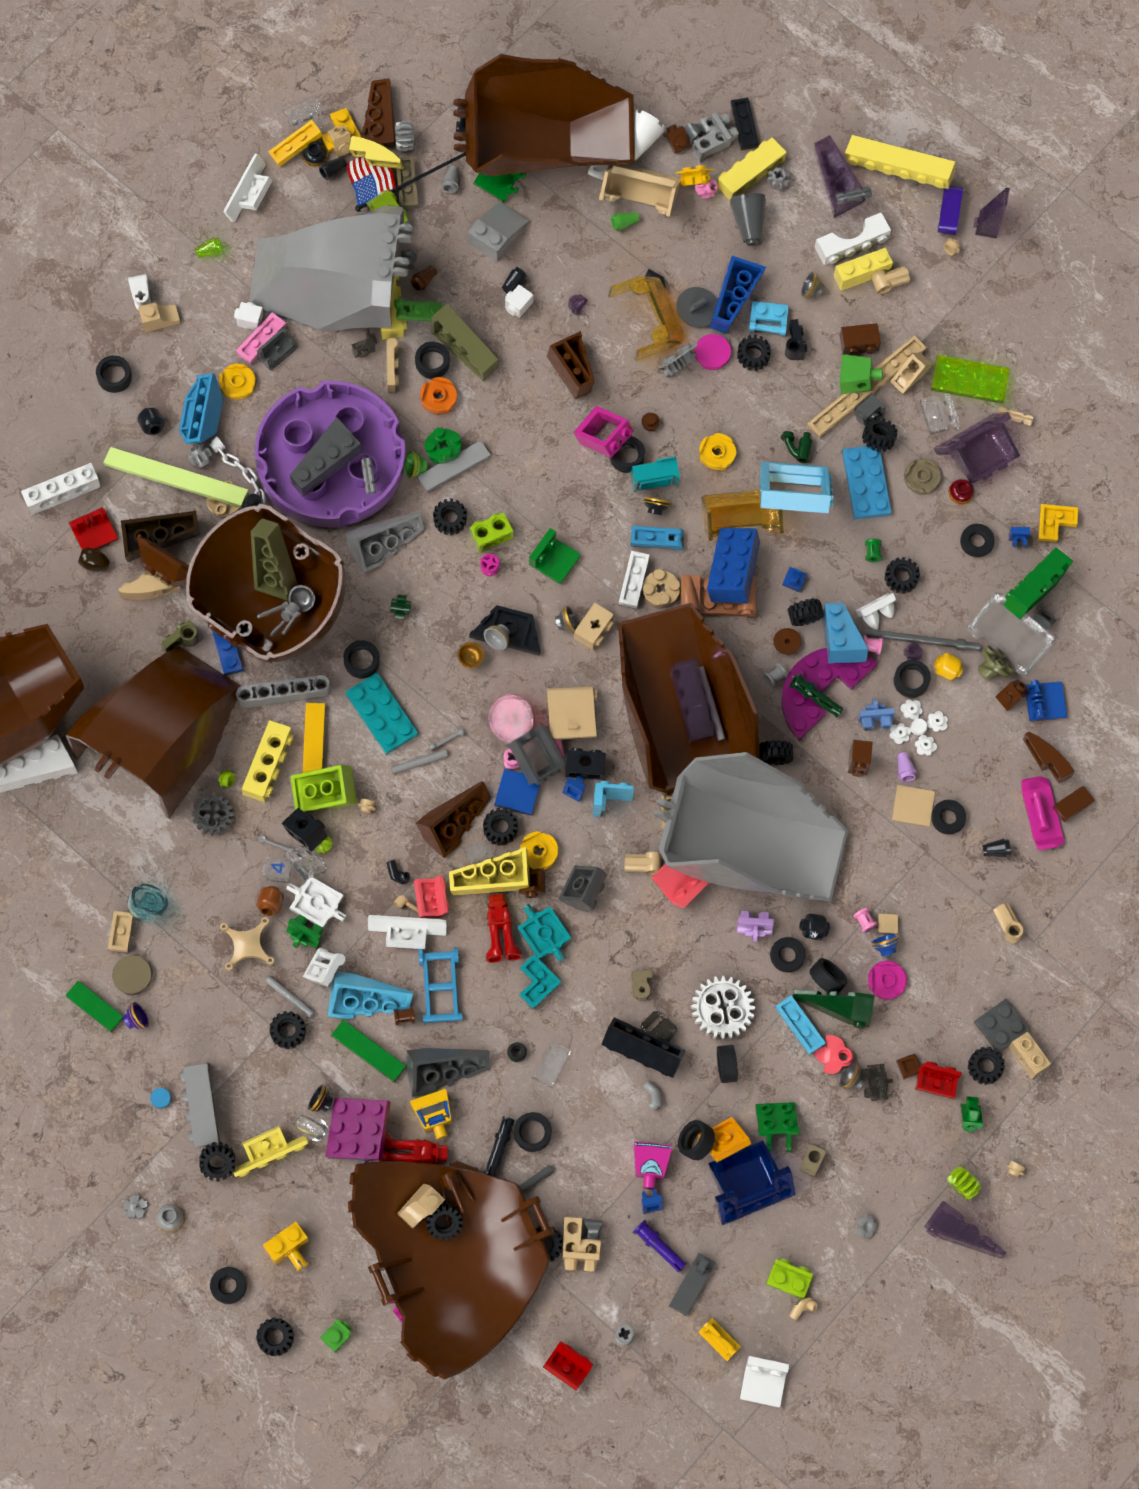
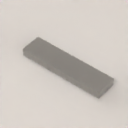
[417,441,491,493]

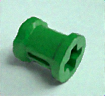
[865,539,882,562]

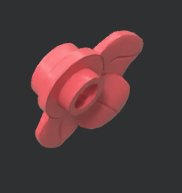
[814,1035,854,1074]

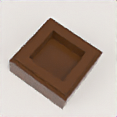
[896,1054,920,1080]

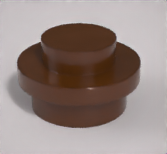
[641,413,660,431]

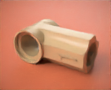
[871,266,910,294]
[624,852,662,875]
[993,903,1023,944]

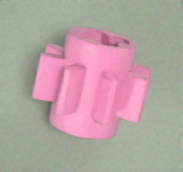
[695,176,718,199]

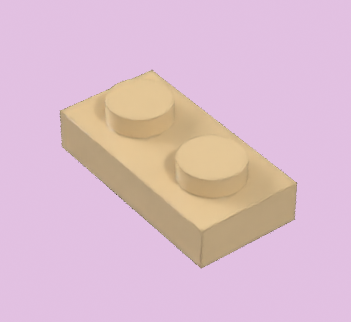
[108,911,134,953]

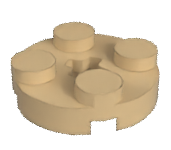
[642,569,680,608]

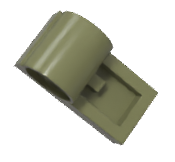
[160,620,198,653]

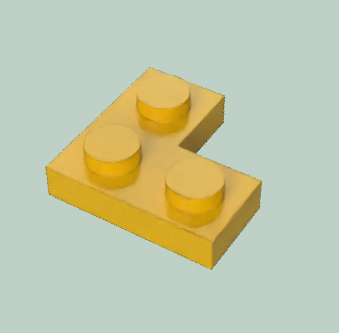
[321,108,361,153]
[1038,504,1078,543]

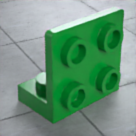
[529,528,580,584]

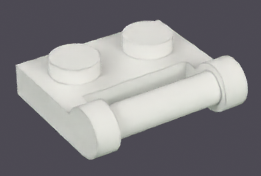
[303,948,345,987]

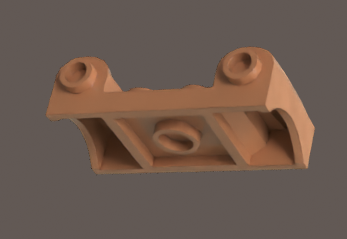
[680,575,757,618]

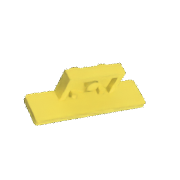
[233,1126,309,1177]

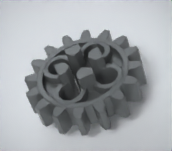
[192,793,235,836]

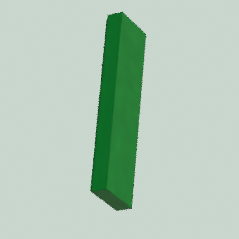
[331,1020,406,1083]

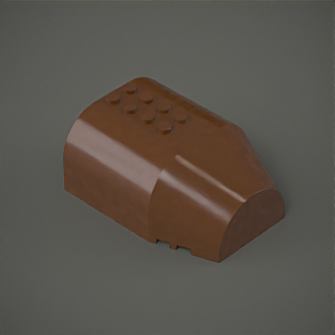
[0,624,84,767]

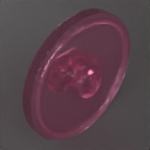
[488,695,535,743]

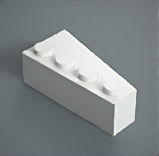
[0,734,77,793]

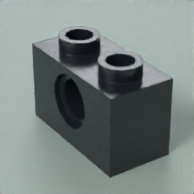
[565,748,606,780]
[281,808,328,852]

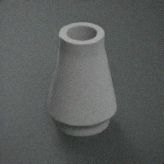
[441,166,459,194]

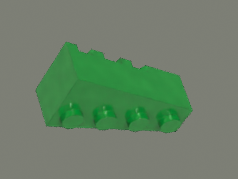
[1003,547,1073,620]

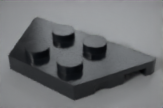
[469,605,541,656]

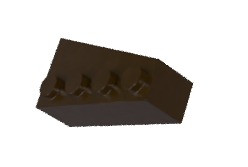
[121,511,200,562]

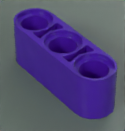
[938,185,963,235]

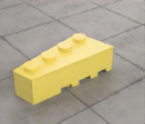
[449,847,530,896]

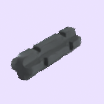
[836,187,872,204]

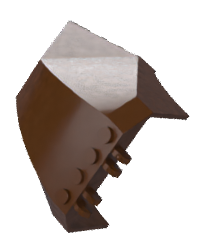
[453,54,635,176]

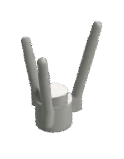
[257,601,301,637]

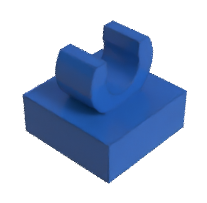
[1008,527,1030,548]
[782,567,807,592]
[562,775,586,802]
[641,1189,663,1214]

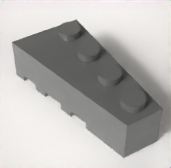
[290,417,362,497]

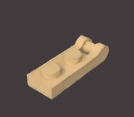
[387,338,399,393]

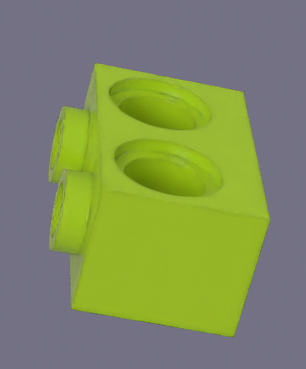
[470,512,513,553]

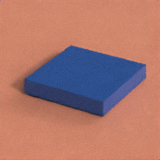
[494,769,540,816]

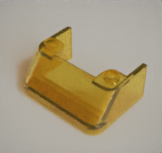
[608,276,684,361]
[701,489,784,541]

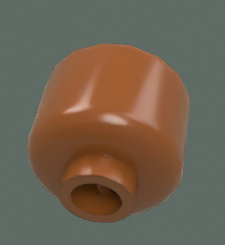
[256,886,284,916]

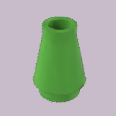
[611,212,639,231]

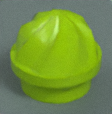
[315,836,333,854]

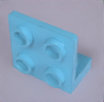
[593,781,634,817]

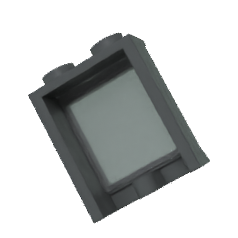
[505,724,566,785]

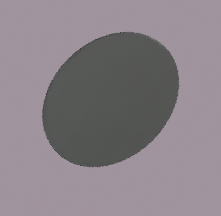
[676,287,717,328]

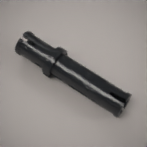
[484,1116,515,1177]

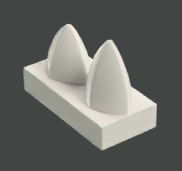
[855,593,896,630]

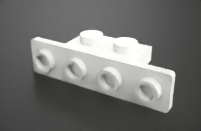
[223,154,272,222]
[368,915,447,949]

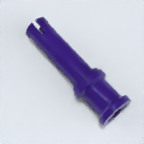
[632,1220,687,1273]

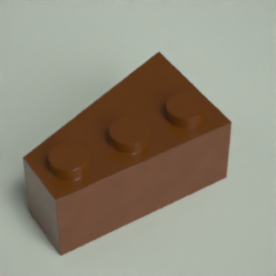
[546,331,595,400]

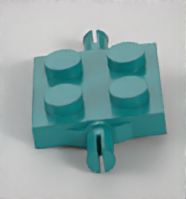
[517,904,571,963]

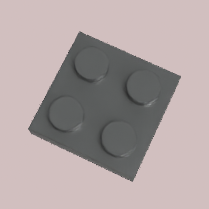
[974,999,1030,1053]

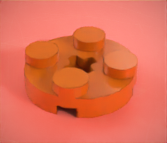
[420,377,457,414]

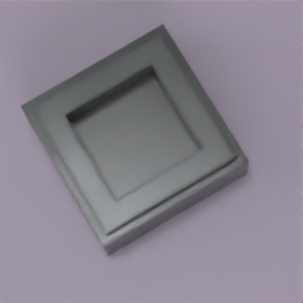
[1033,609,1057,630]

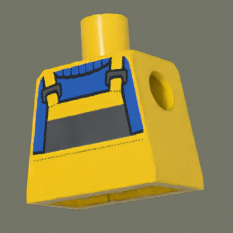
[410,1089,452,1140]

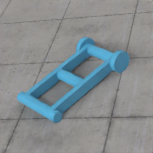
[418,947,462,1023]

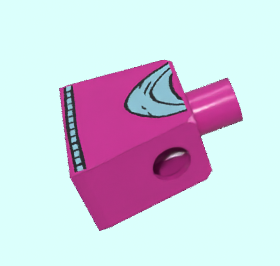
[633,1141,672,1190]

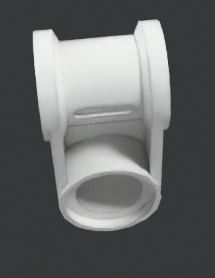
[128,274,151,310]

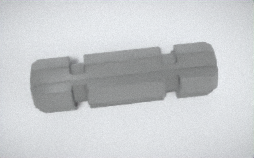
[361,458,376,494]

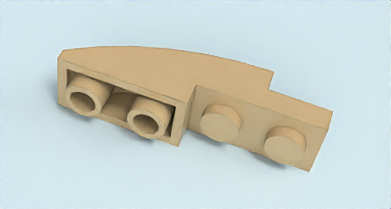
[118,562,190,600]

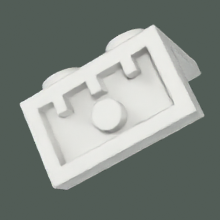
[740,1356,789,1408]

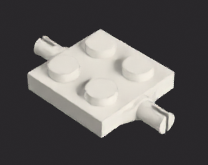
[286,876,347,929]

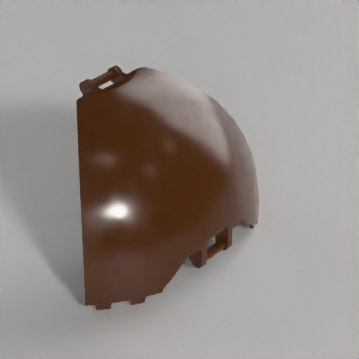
[348,1161,554,1380]

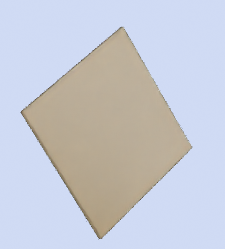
[892,785,935,827]

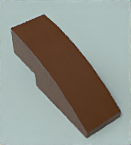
[1023,732,1075,784]

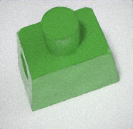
[840,355,883,394]

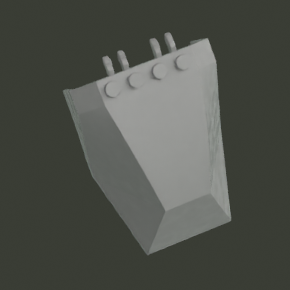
[249,205,414,332]

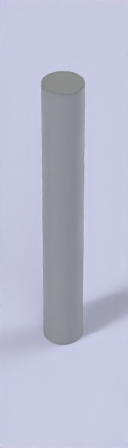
[391,749,448,774]
[265,975,315,1018]

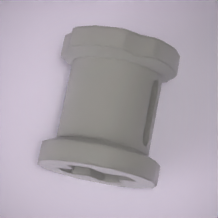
[763,663,788,687]
[615,1324,634,1346]

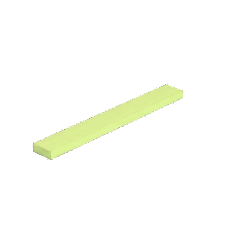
[103,447,249,508]

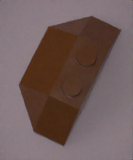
[137,534,189,587]

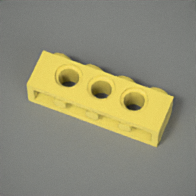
[242,720,294,802]

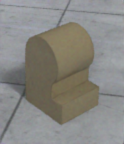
[631,970,652,1001]
[800,1144,826,1177]

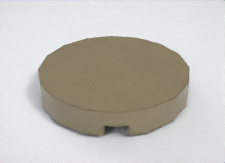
[904,458,942,495]
[112,955,152,995]

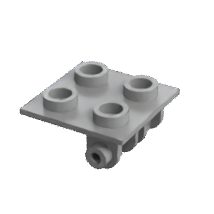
[657,343,698,377]

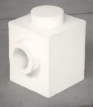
[505,285,533,318]
[234,302,264,330]

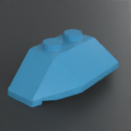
[179,373,223,444]

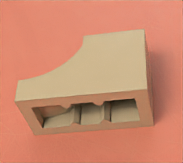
[138,302,180,333]
[890,352,933,394]
[397,1184,445,1228]

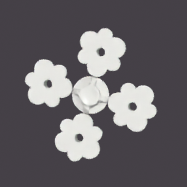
[889,699,948,756]

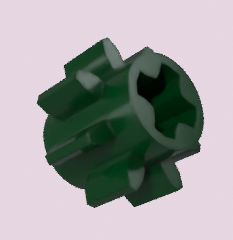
[390,594,411,619]

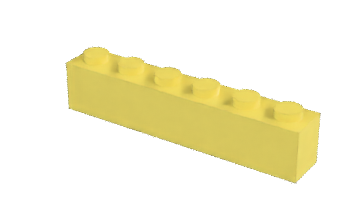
[845,135,955,189]

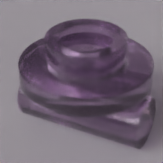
[568,294,588,315]

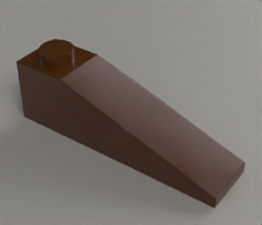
[416,781,491,858]

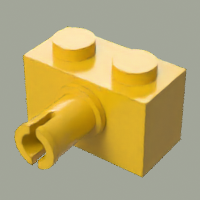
[263,1222,309,1271]

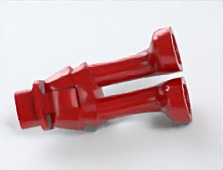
[485,894,523,963]
[379,1131,448,1164]

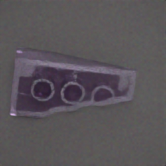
[973,188,1010,238]
[924,1201,1006,1259]

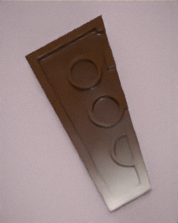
[362,78,395,147]

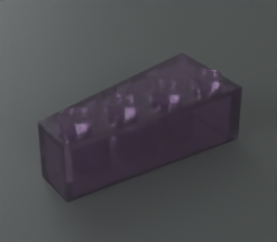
[814,135,866,218]
[670,658,716,743]

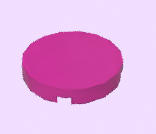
[694,334,731,370]
[867,960,907,1000]

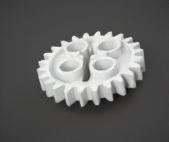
[691,976,755,1040]

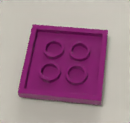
[325,1098,391,1161]

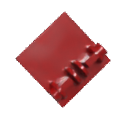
[68,507,118,550]

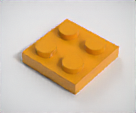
[698,1117,751,1163]

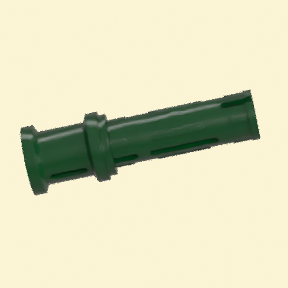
[789,673,843,718]

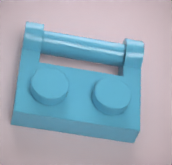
[749,301,788,336]

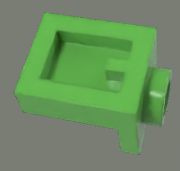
[320,1319,352,1353]

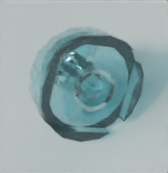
[127,884,168,923]

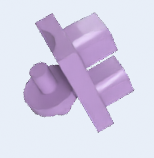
[737,911,773,942]

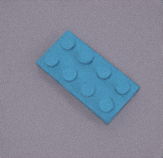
[842,446,891,520]

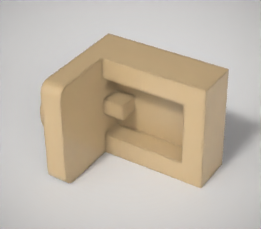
[328,125,351,158]

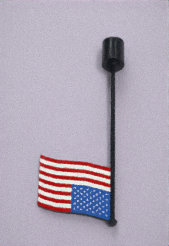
[347,152,466,212]

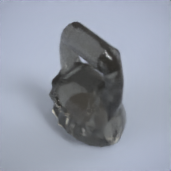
[641,1011,677,1042]

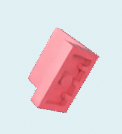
[651,863,709,908]

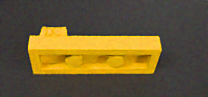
[268,120,323,167]

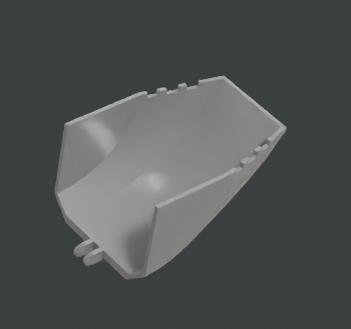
[654,752,848,902]

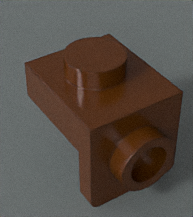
[663,124,691,153]
[995,680,1030,711]
[519,869,546,898]

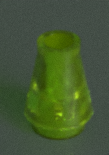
[195,238,223,258]

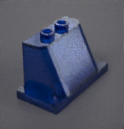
[708,1141,796,1225]

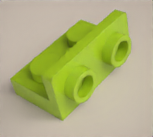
[766,1258,814,1299]

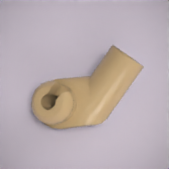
[788,1297,818,1321]

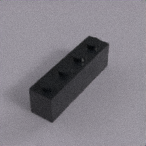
[601,1017,686,1078]

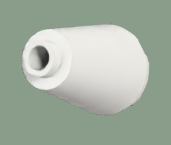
[634,109,666,161]

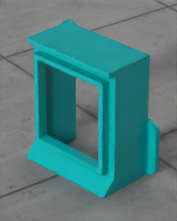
[629,456,680,492]

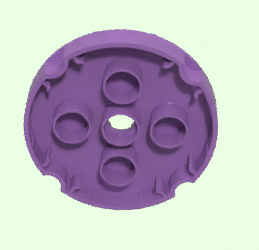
[255,381,406,528]

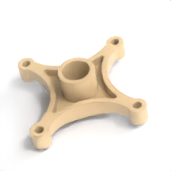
[220,917,274,972]

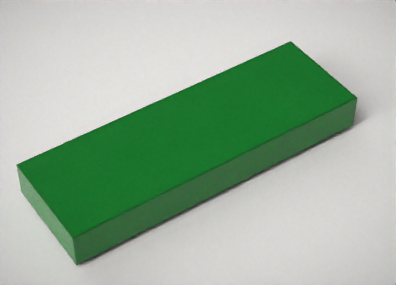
[65,981,123,1033]

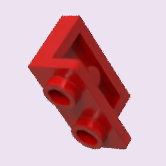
[915,1061,962,1099]
[543,1341,593,1390]

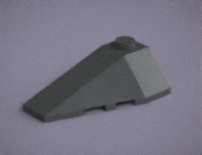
[406,1048,490,1097]

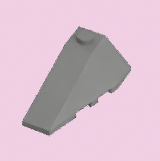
[345,511,424,573]

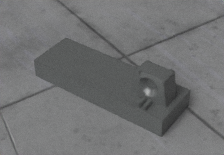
[669,1253,716,1316]

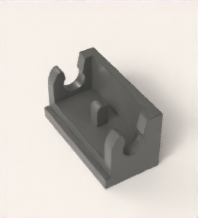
[257,327,298,371]

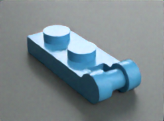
[631,526,684,550]

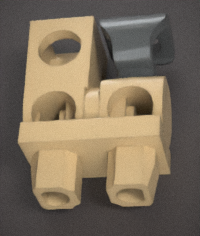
[562,1217,603,1273]

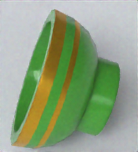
[405,451,427,478]

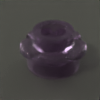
[904,643,922,660]

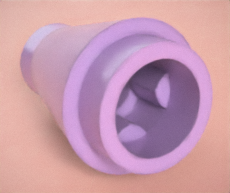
[897,752,917,782]

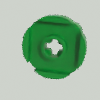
[424,427,462,464]

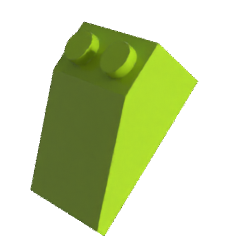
[290,765,357,812]

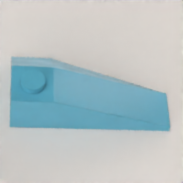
[327,971,413,1019]

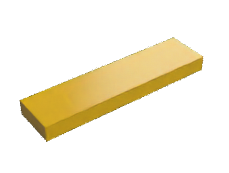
[303,703,325,773]

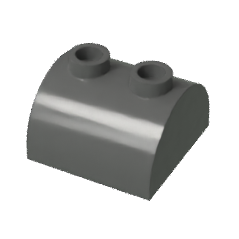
[559,865,607,912]

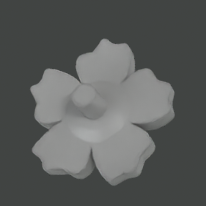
[122,1194,148,1219]
[856,1214,877,1239]

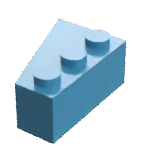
[823,603,868,663]

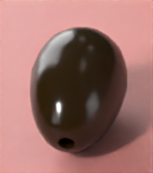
[78,548,110,571]

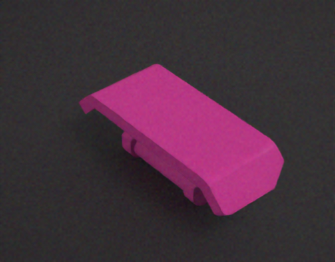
[1021,776,1065,850]

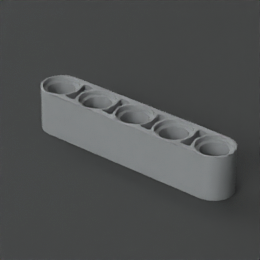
[236,675,331,708]

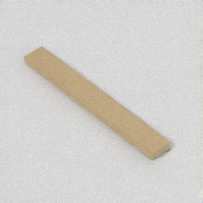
[807,335,927,439]

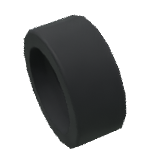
[415,341,450,379]
[96,355,132,393]
[609,436,645,473]
[343,640,380,679]
[893,660,931,698]
[810,958,847,993]
[717,1045,738,1083]
[514,1112,552,1152]
[678,1120,715,1161]

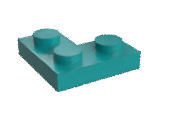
[519,954,561,1010]

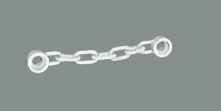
[209,436,271,507]

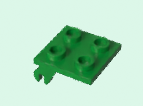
[473,172,527,202]
[755,1102,799,1153]

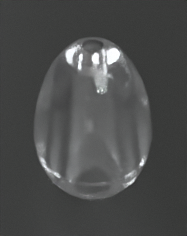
[295,1115,328,1141]

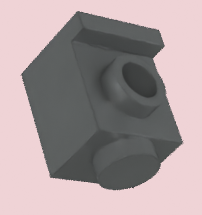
[855,394,886,425]

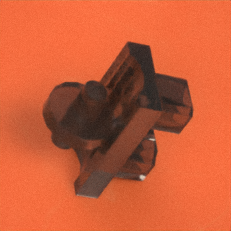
[862,1064,893,1101]

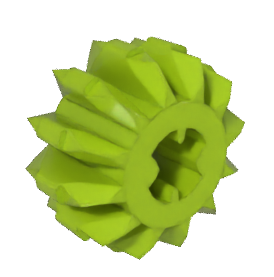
[947,1166,981,1200]

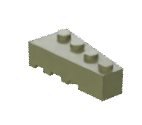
[431,303,499,381]

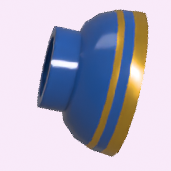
[871,934,899,956]

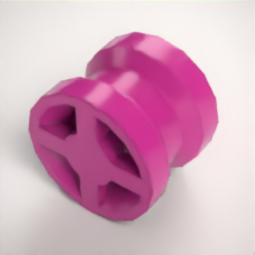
[480,554,499,577]

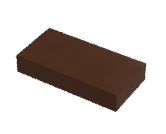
[1053,786,1095,822]

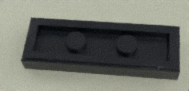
[730,98,759,150]

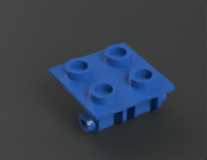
[1026,680,1067,721]

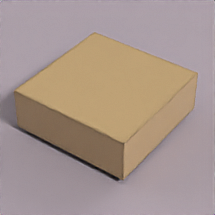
[877,914,898,935]

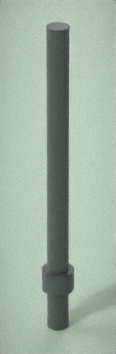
[866,629,980,651]

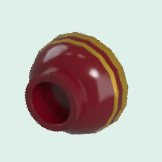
[948,479,975,505]

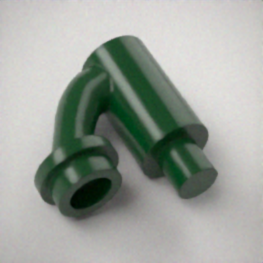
[781,431,812,463]

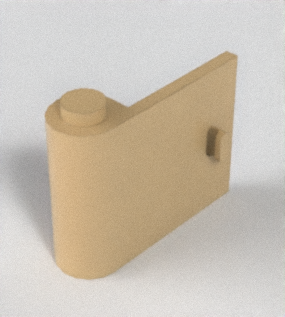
[547,686,597,740]

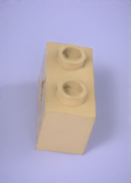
[574,602,614,650]
[1008,1032,1051,1080]

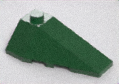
[792,990,875,1029]

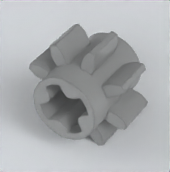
[767,167,789,190]
[188,444,212,467]

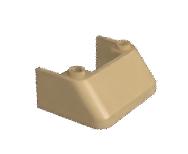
[599,164,681,217]

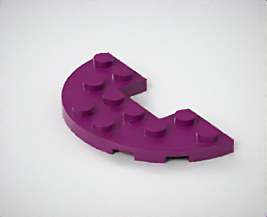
[781,648,878,740]

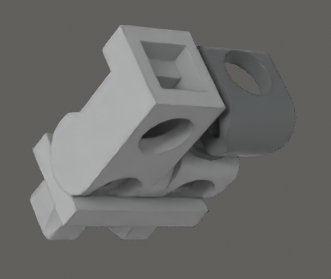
[684,113,739,162]

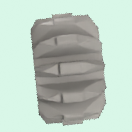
[395,121,414,151]

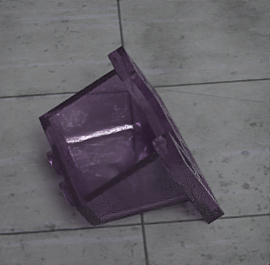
[933,412,1020,483]

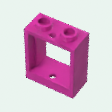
[573,406,634,458]

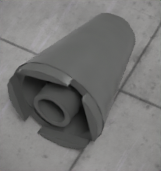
[730,193,766,246]

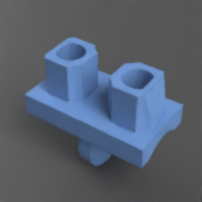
[858,699,895,731]

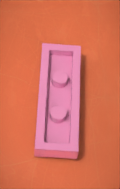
[236,312,287,365]

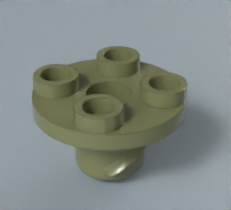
[978,645,1015,681]

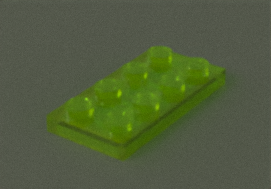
[931,354,1010,404]

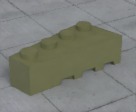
[251,519,298,601]

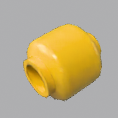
[934,653,963,681]

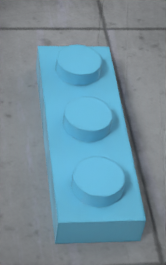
[775,995,826,1055]

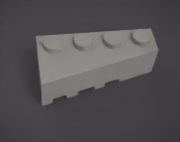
[180,1063,219,1147]

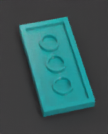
[345,673,418,755]

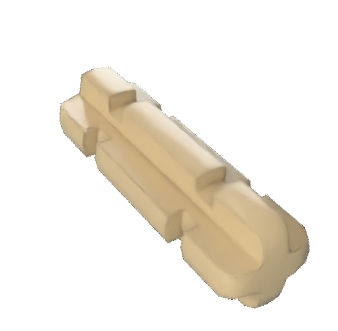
[997,406,1034,426]

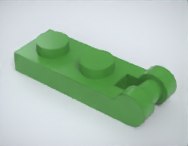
[394,299,442,322]

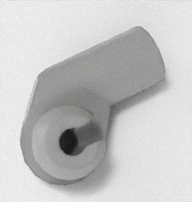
[643,1080,663,1110]

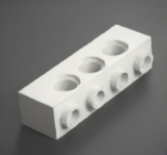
[21,463,101,515]

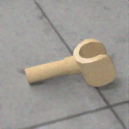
[394,895,418,912]

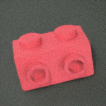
[414,876,449,918]

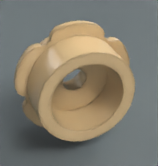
[943,238,960,256]
[357,799,376,814]
[1006,1160,1025,1177]

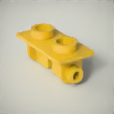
[675,165,714,187]
[698,1318,741,1361]

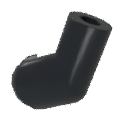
[386,860,410,884]

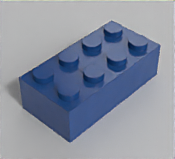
[707,528,760,603]

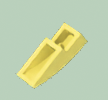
[349,136,404,170]

